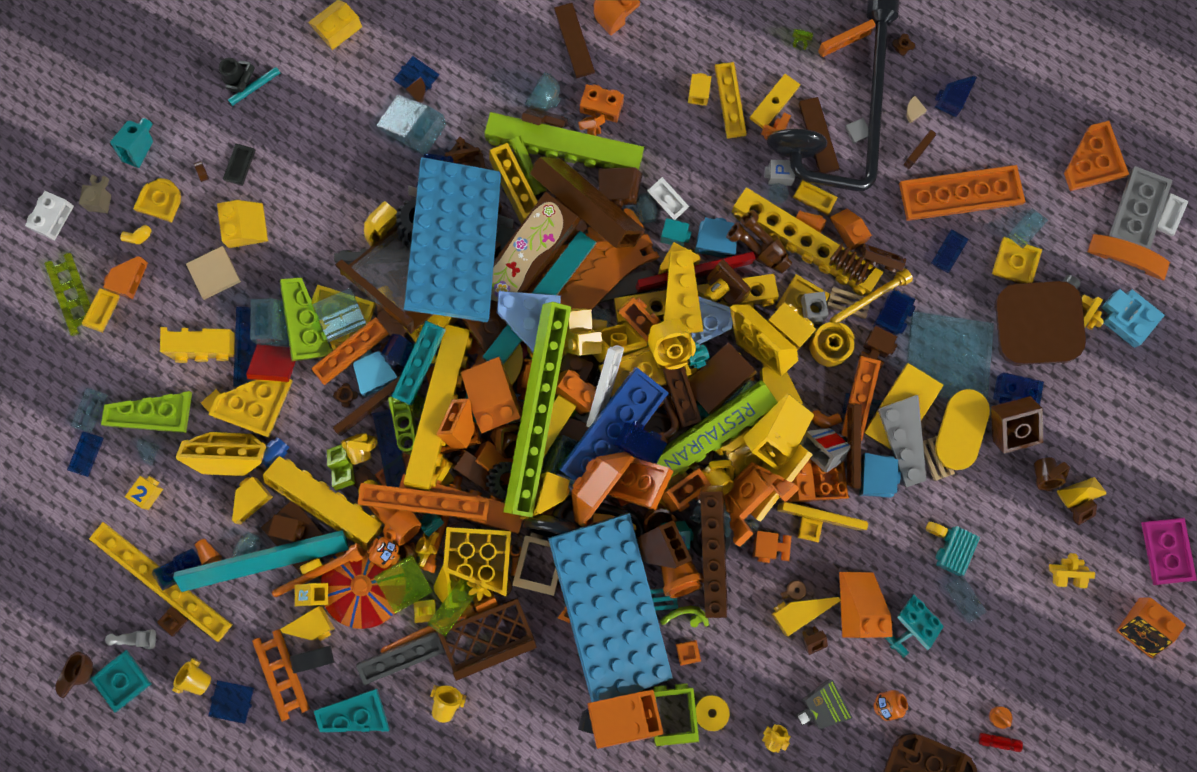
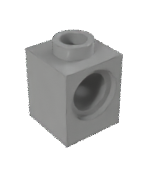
[801,292,828,325]

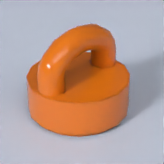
[989,706,1013,729]

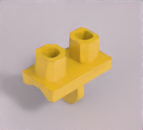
[1081,294,1104,330]
[1049,553,1095,588]

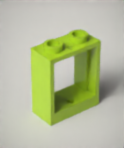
[654,683,699,746]

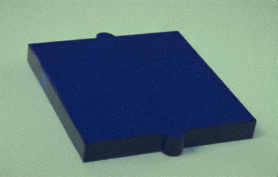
[393,56,440,91]
[208,680,254,724]

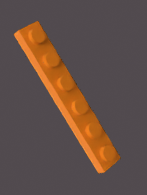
[357,483,489,521]

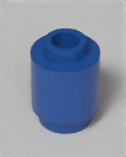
[261,437,290,468]

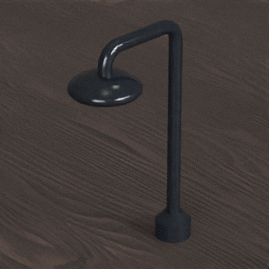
[767,0,899,191]
[523,495,646,734]

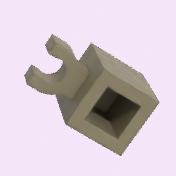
[79,175,111,213]

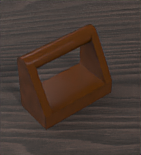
[705,259,752,307]

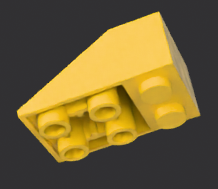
[742,393,814,471]

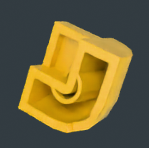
[363,201,397,247]

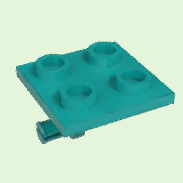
[884,594,944,658]

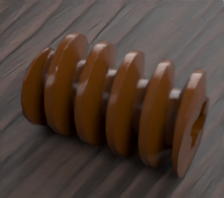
[829,242,875,286]

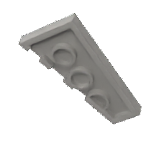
[877,395,926,487]

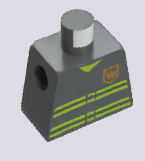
[796,679,853,729]

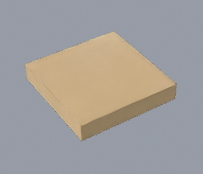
[186,246,241,300]

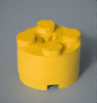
[648,319,696,369]
[809,322,854,367]

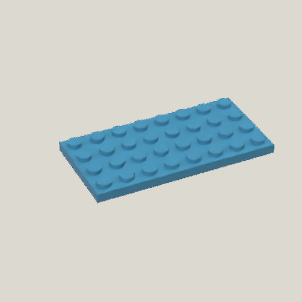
[404,157,501,322]
[548,513,673,702]

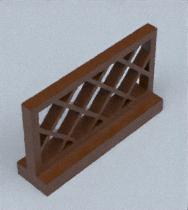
[437,597,537,681]

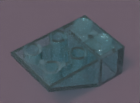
[376,95,447,156]

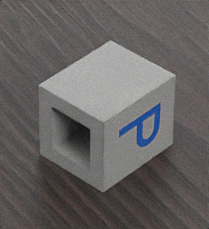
[764,159,795,186]

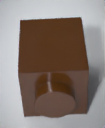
[268,514,305,542]

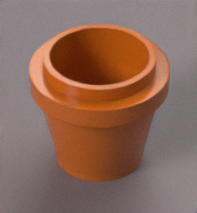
[661,561,704,598]

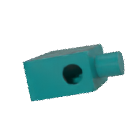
[110,118,153,168]

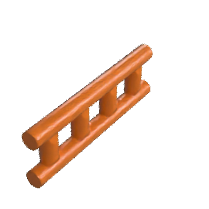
[252,629,310,722]

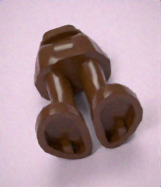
[726,210,792,273]

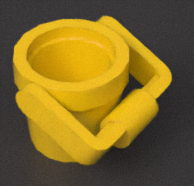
[341,433,378,465]
[702,460,735,495]
[172,658,211,695]
[430,685,467,723]

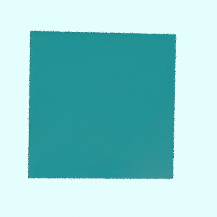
[90,650,152,713]

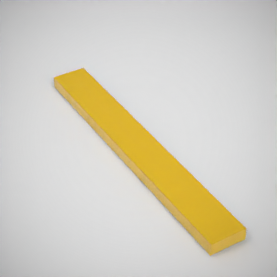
[89,522,233,642]

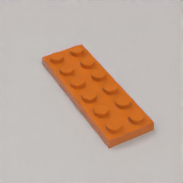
[899,165,1025,221]

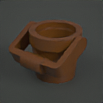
[490,423,520,458]
[1034,457,1070,491]

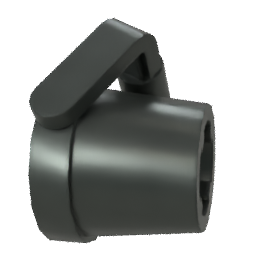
[219,58,255,93]

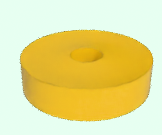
[696,695,730,731]

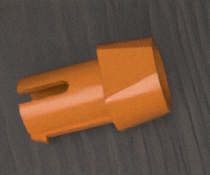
[367,506,422,546]

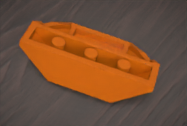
[571,452,635,527]

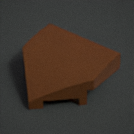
[444,136,486,169]

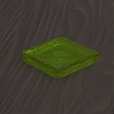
[374,555,433,614]

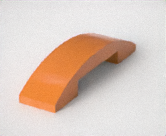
[1088,234,1170,281]

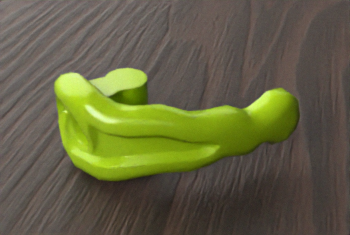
[660,606,709,628]

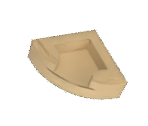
[907,96,927,123]

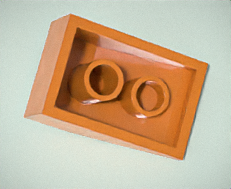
[461,356,522,433]
[839,572,892,638]

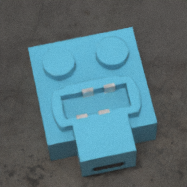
[1101,289,1165,348]

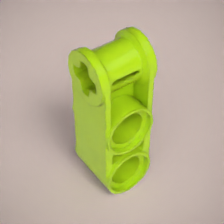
[388,397,417,455]

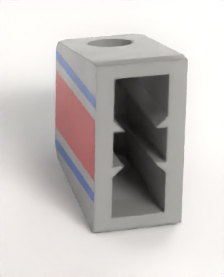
[800,428,851,473]

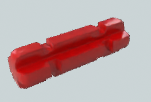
[978,733,1023,752]

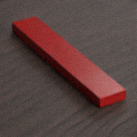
[636,251,755,293]

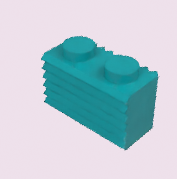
[935,526,980,576]

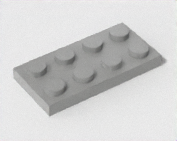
[1109,166,1173,249]

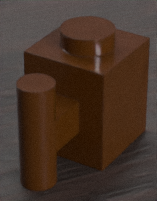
[858,326,898,369]

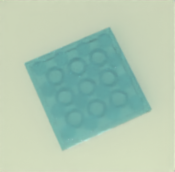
[906,312,994,401]

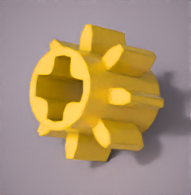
[762,724,791,753]

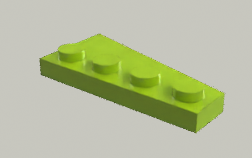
[280,278,332,361]
[101,391,192,433]

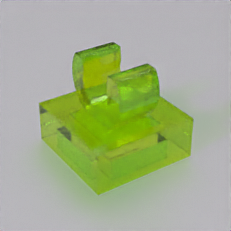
[792,28,813,50]

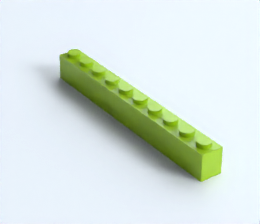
[503,302,571,517]

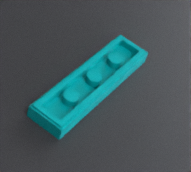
[392,321,446,406]

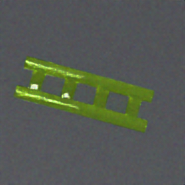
[44,253,91,336]

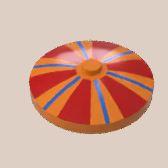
[321,544,406,629]

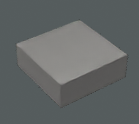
[845,118,869,144]

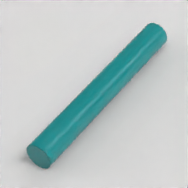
[228,67,280,106]

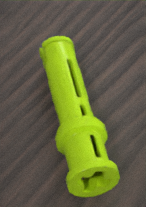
[509,135,547,195]

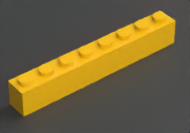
[404,325,473,491]

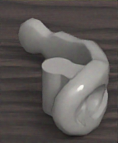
[105,629,156,649]

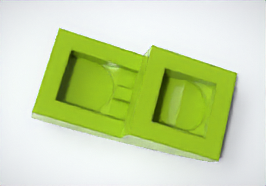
[327,445,355,491]

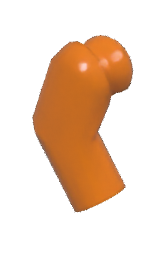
[812,410,842,429]

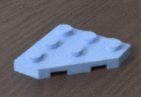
[497,291,561,352]
[690,296,733,345]

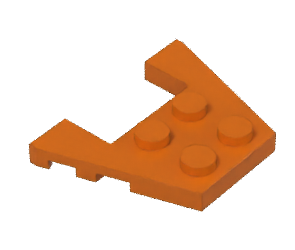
[724,462,800,547]

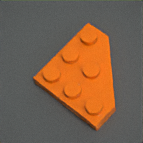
[1064,121,1129,191]

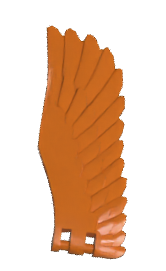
[464,208,660,363]

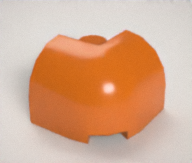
[593,0,640,36]

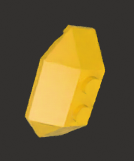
[176,432,266,476]

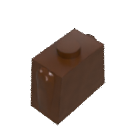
[599,167,643,208]

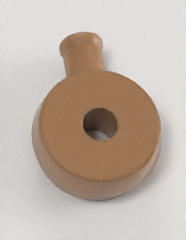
[780,580,806,601]

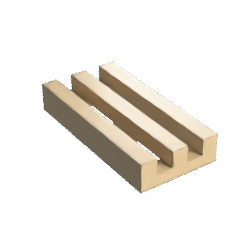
[827,287,870,319]
[923,436,955,481]

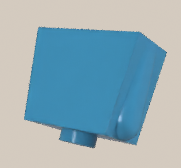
[694,217,737,258]
[859,453,901,498]

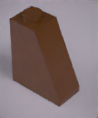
[448,449,504,495]
[636,520,692,568]

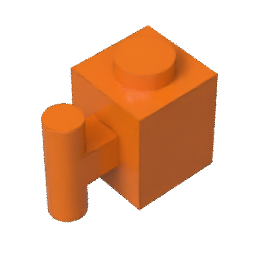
[752,531,792,563]

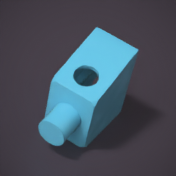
[353,349,398,397]

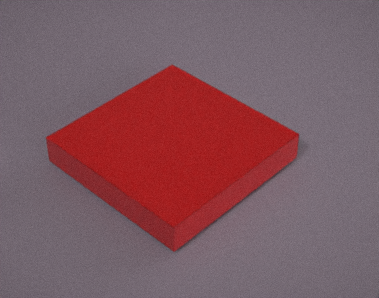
[246,345,296,382]

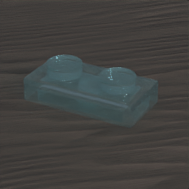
[1007,208,1048,248]

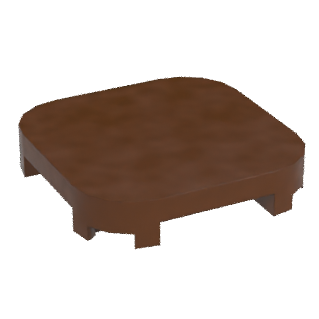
[994,281,1086,366]
[883,733,977,772]

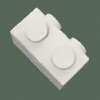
[25,191,74,241]

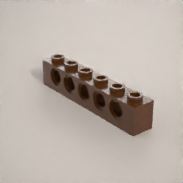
[700,485,728,618]

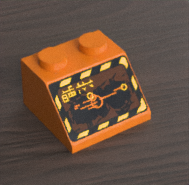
[1116,597,1186,658]

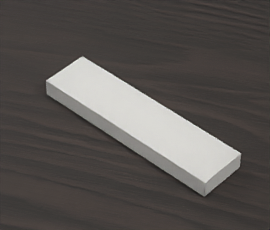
[586,345,624,427]

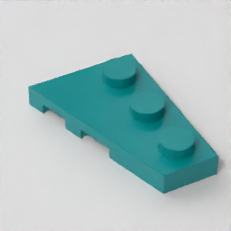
[313,688,390,732]

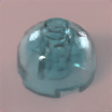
[525,72,561,112]

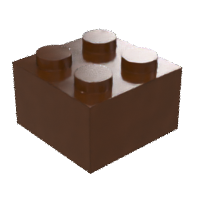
[991,396,1043,454]

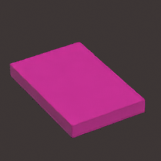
[1141,518,1197,585]

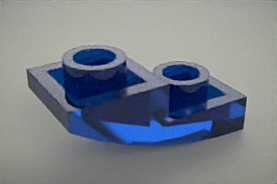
[152,548,202,591]

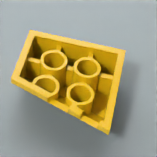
[730,305,798,376]
[443,527,511,596]

